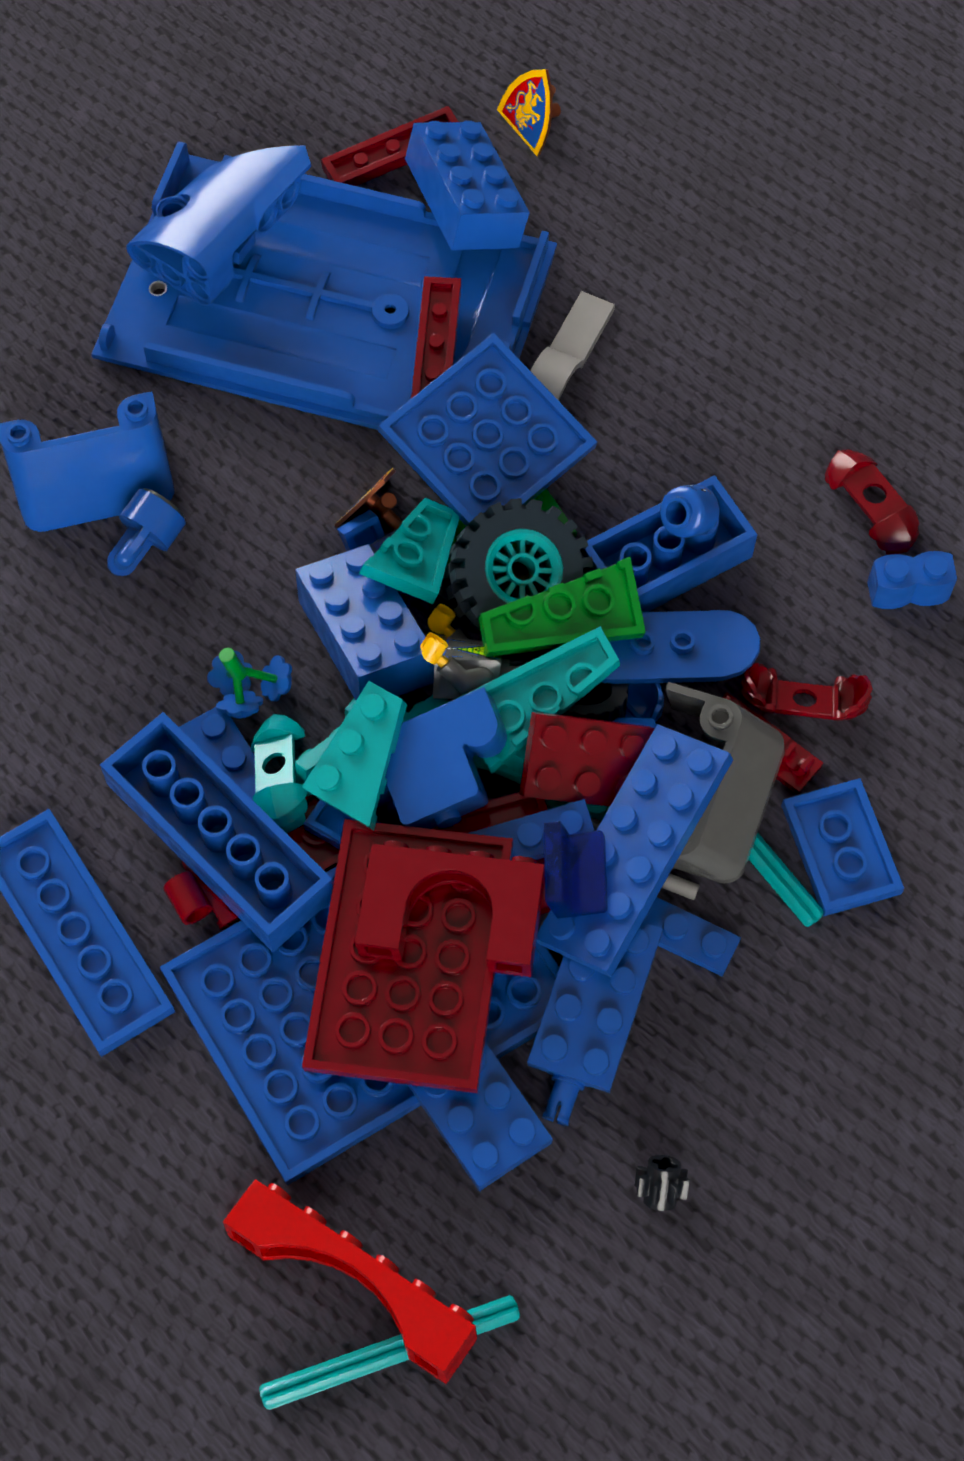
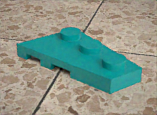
[359,498,459,604]
[302,681,407,831]

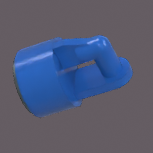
[107,488,186,576]

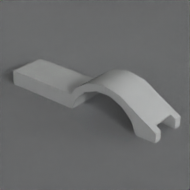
[531,291,615,401]

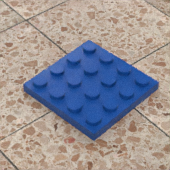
[378,332,597,526]

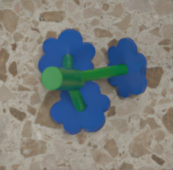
[207,648,292,719]

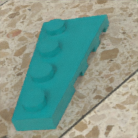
[459,626,620,774]

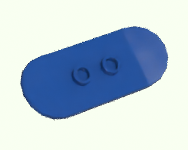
[602,610,761,684]

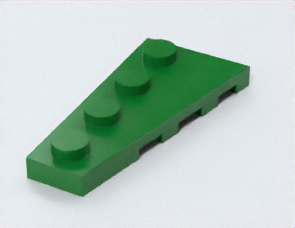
[479,557,646,657]

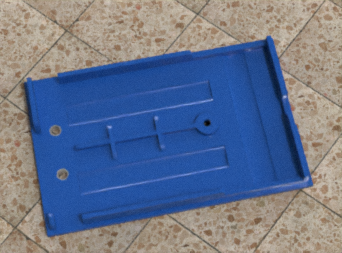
[91,141,557,430]

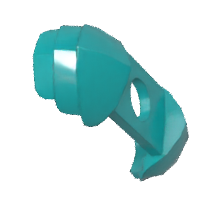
[251,714,308,833]

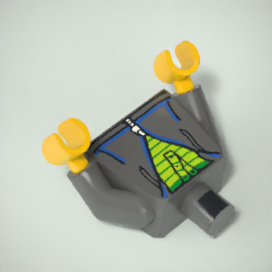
[420,603,526,699]

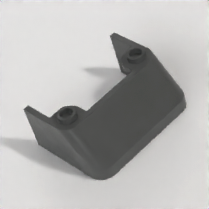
[666,682,785,883]

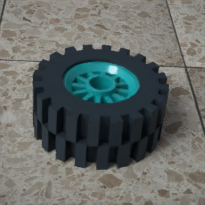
[444,498,593,633]

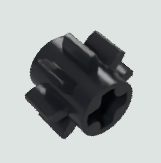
[634,1155,690,1211]

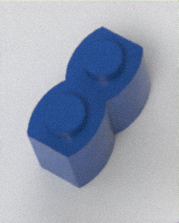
[867,551,957,609]

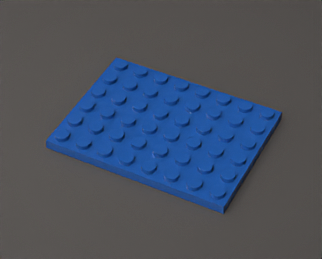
[160,866,559,1186]

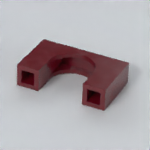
[355,841,545,977]

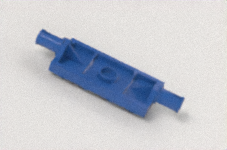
[527,922,663,1126]

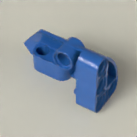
[126,145,311,306]

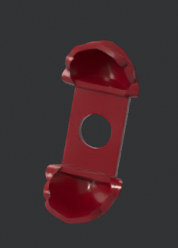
[825,450,919,555]
[741,662,873,721]

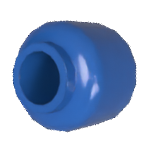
[660,484,720,538]

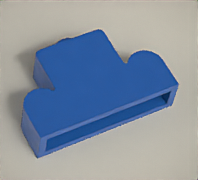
[378,687,507,829]

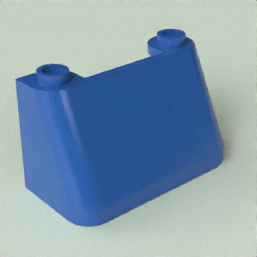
[0,391,174,532]

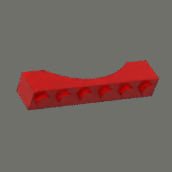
[223,1179,477,1384]

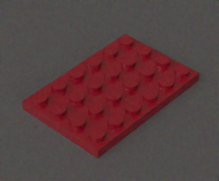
[302,819,513,1093]

